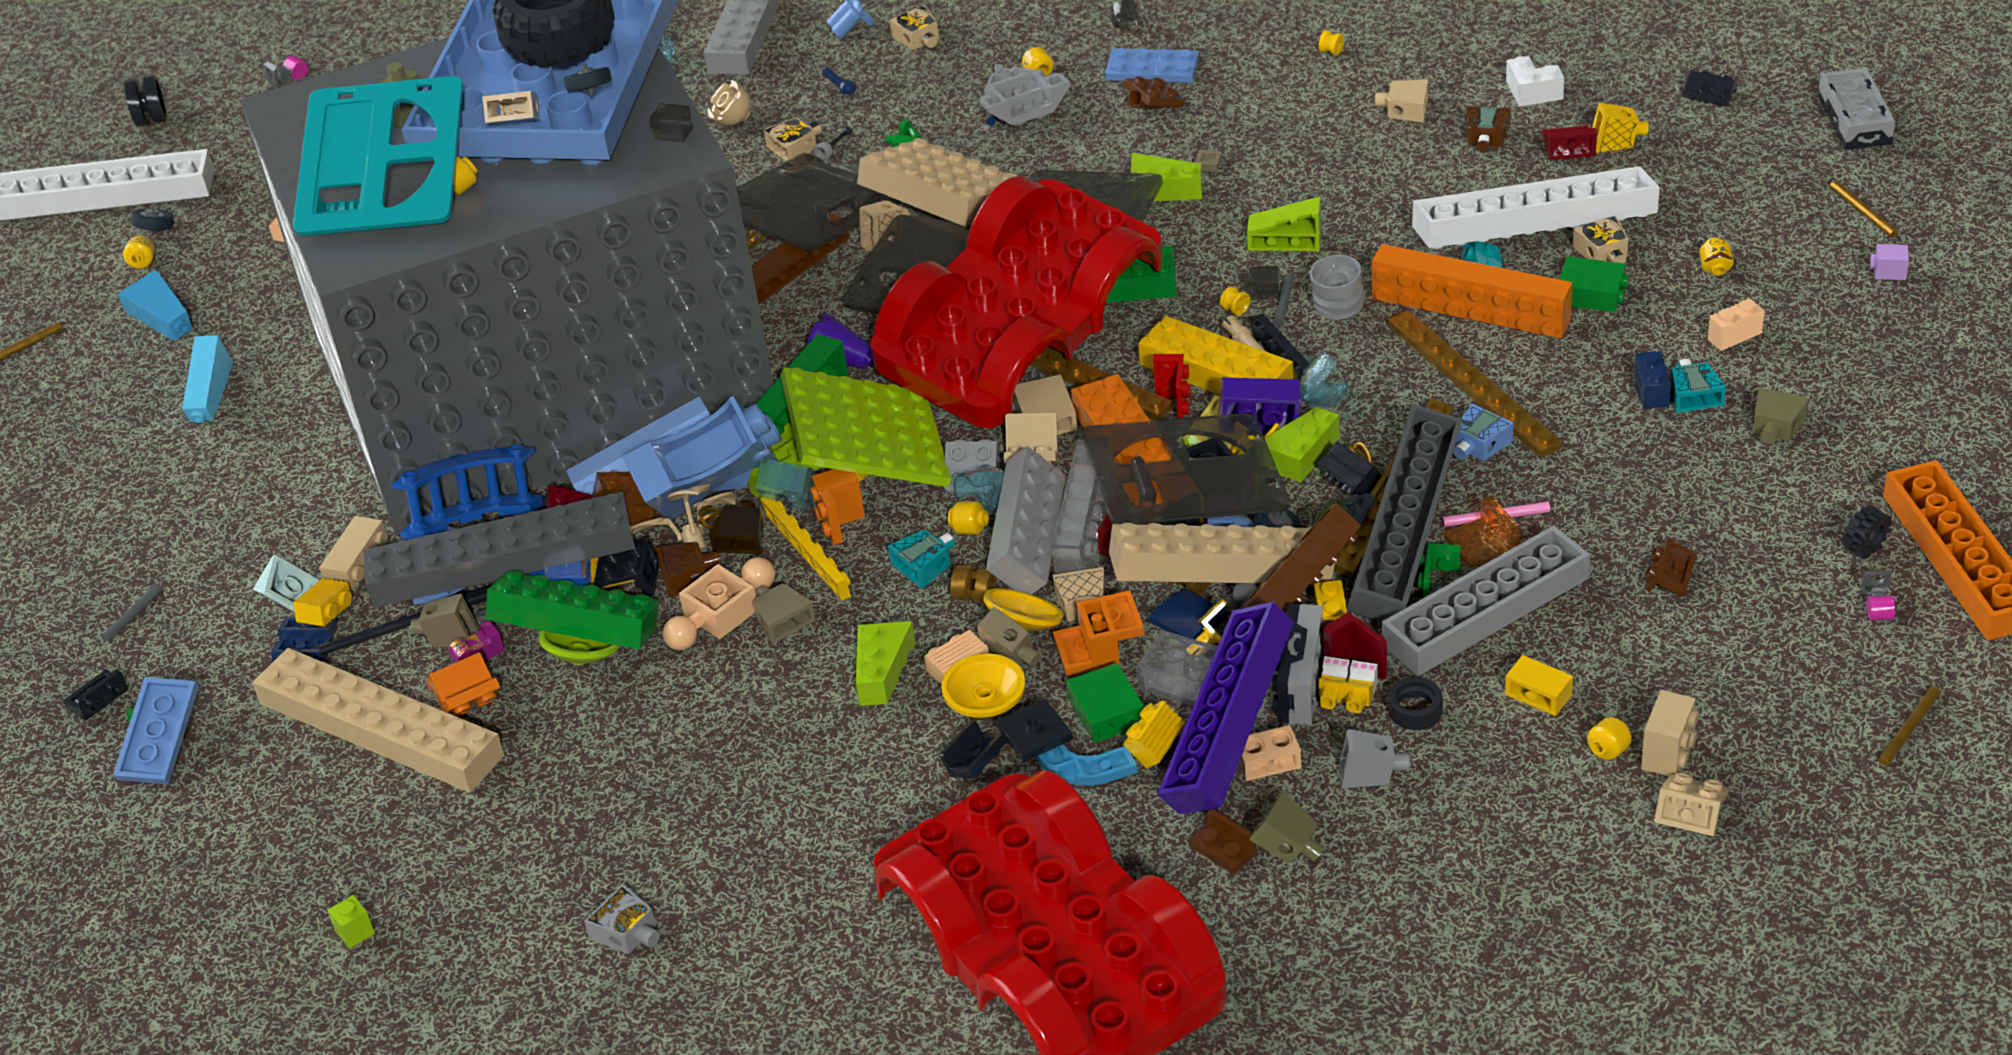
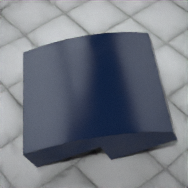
[1148,589,1228,644]
[271,617,338,661]

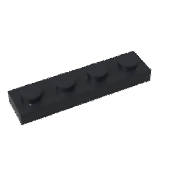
[1253,314,1313,389]

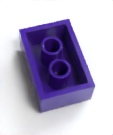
[1218,377,1301,437]

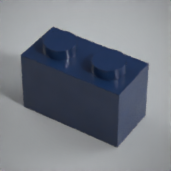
[1634,351,1671,409]

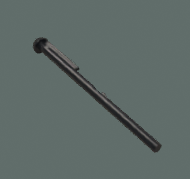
[318,584,493,656]

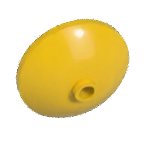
[983,588,1063,631]
[942,653,1025,718]

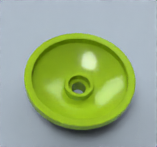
[539,631,620,665]

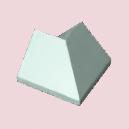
[253,555,319,612]

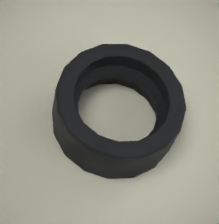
[1388,677,1443,731]

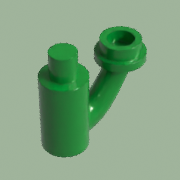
[885,120,922,148]

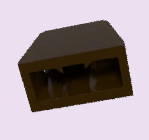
[709,500,764,555]

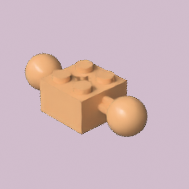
[662,557,775,650]

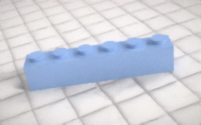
[566,396,711,497]

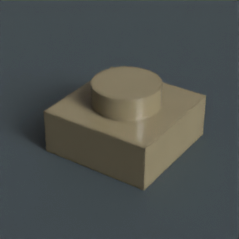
[1194,150,1222,172]

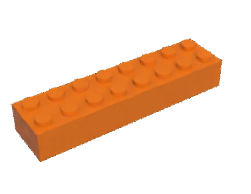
[1372,244,1573,338]
[1071,374,1205,525]
[1883,460,2012,641]

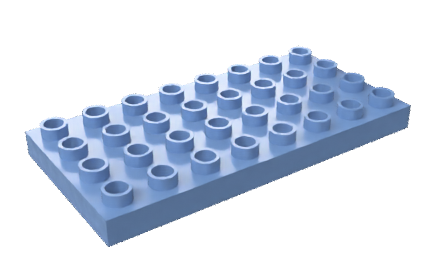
[402,0,678,165]

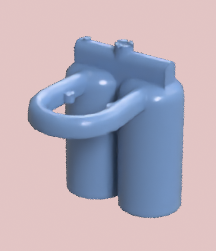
[827,0,875,39]

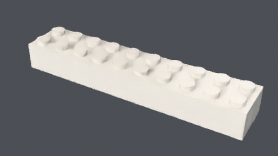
[0,149,215,220]
[1412,166,1660,249]

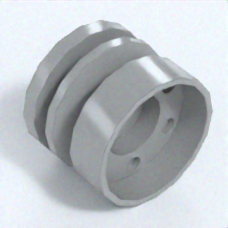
[1309,254,1365,320]

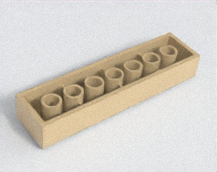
[1109,523,1335,583]

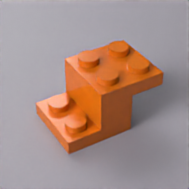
[810,469,865,545]
[1053,590,1145,677]
[426,652,500,718]

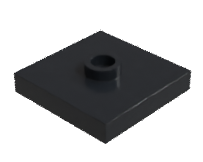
[996,698,1073,762]

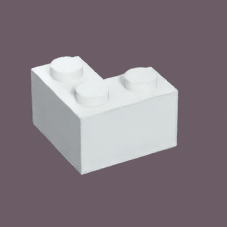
[1506,56,1564,106]

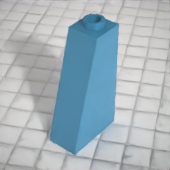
[118,270,193,341]

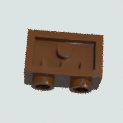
[1644,538,1697,597]
[1188,808,1257,875]

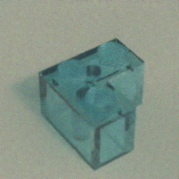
[755,459,818,510]

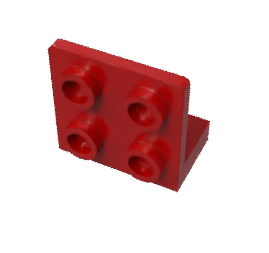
[1153,354,1191,424]

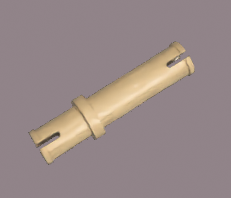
[1222,316,1266,352]

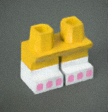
[1319,656,1378,714]

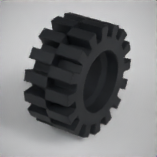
[1842,505,1892,559]

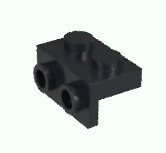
[1682,70,1738,107]
[63,669,128,721]
[939,720,1007,779]

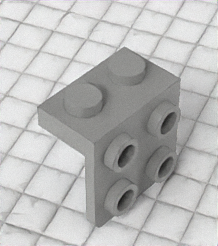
[944,439,1000,492]

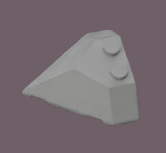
[980,64,1071,126]

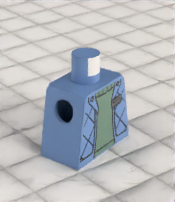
[1453,404,1514,460]

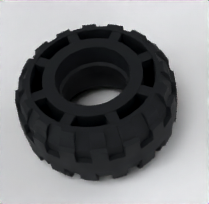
[493,0,615,68]

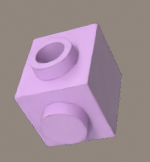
[1870,244,1909,280]

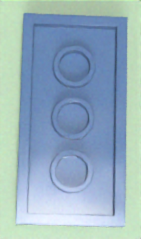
[1105,48,1199,83]
[113,677,199,785]

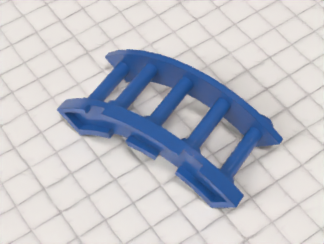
[392,444,543,540]

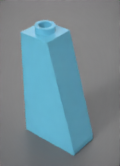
[182,335,233,423]

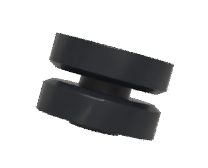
[124,75,167,127]

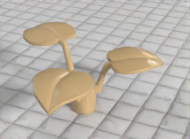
[632,484,736,550]

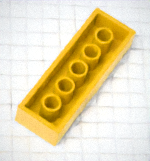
[1138,315,1293,395]

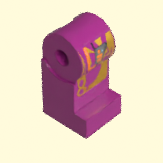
[448,620,505,662]

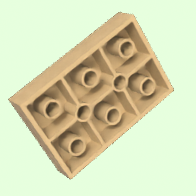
[857,138,1017,227]

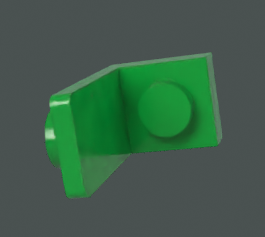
[1418,543,1461,598]

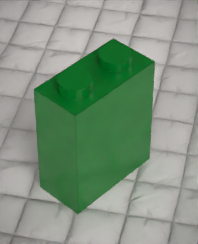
[1559,256,1630,312]
[1066,663,1144,743]

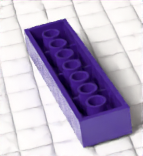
[1157,602,1294,814]

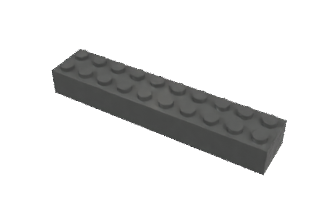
[1347,404,1463,622]
[363,492,635,608]

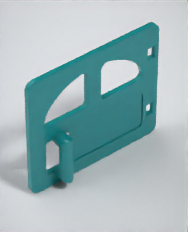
[293,76,463,236]

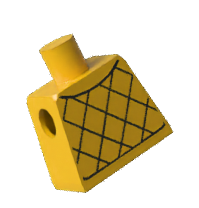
[1592,103,1649,153]

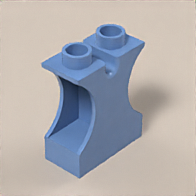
[623,396,782,519]

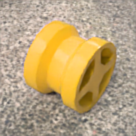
[1319,30,1344,55]
[1220,286,1251,316]

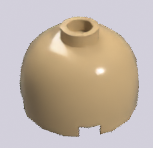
[708,80,751,126]

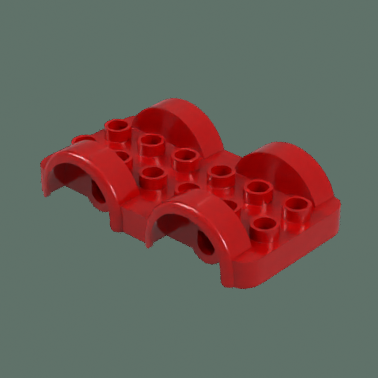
[870,176,1162,428]
[873,770,1227,1055]

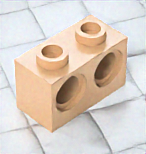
[1239,725,1301,781]

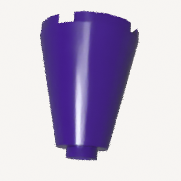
[806,313,873,370]

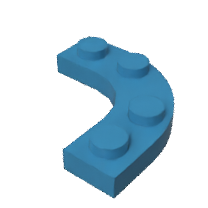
[1036,745,1138,786]

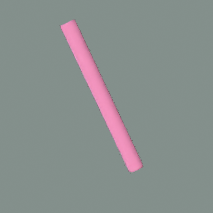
[1442,502,1550,527]

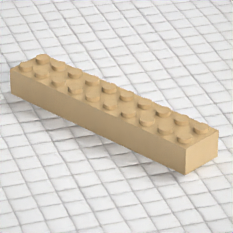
[252,648,504,792]

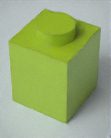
[327,895,375,949]

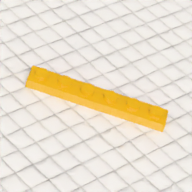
[760,493,851,601]

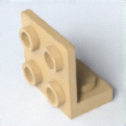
[1004,412,1058,464]
[1654,772,1729,836]

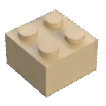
[1641,690,1699,776]

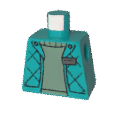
[1671,359,1726,413]
[888,530,955,589]

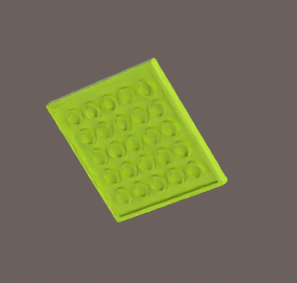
[781,367,951,487]

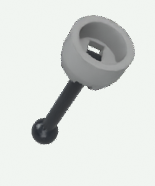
[813,127,852,161]

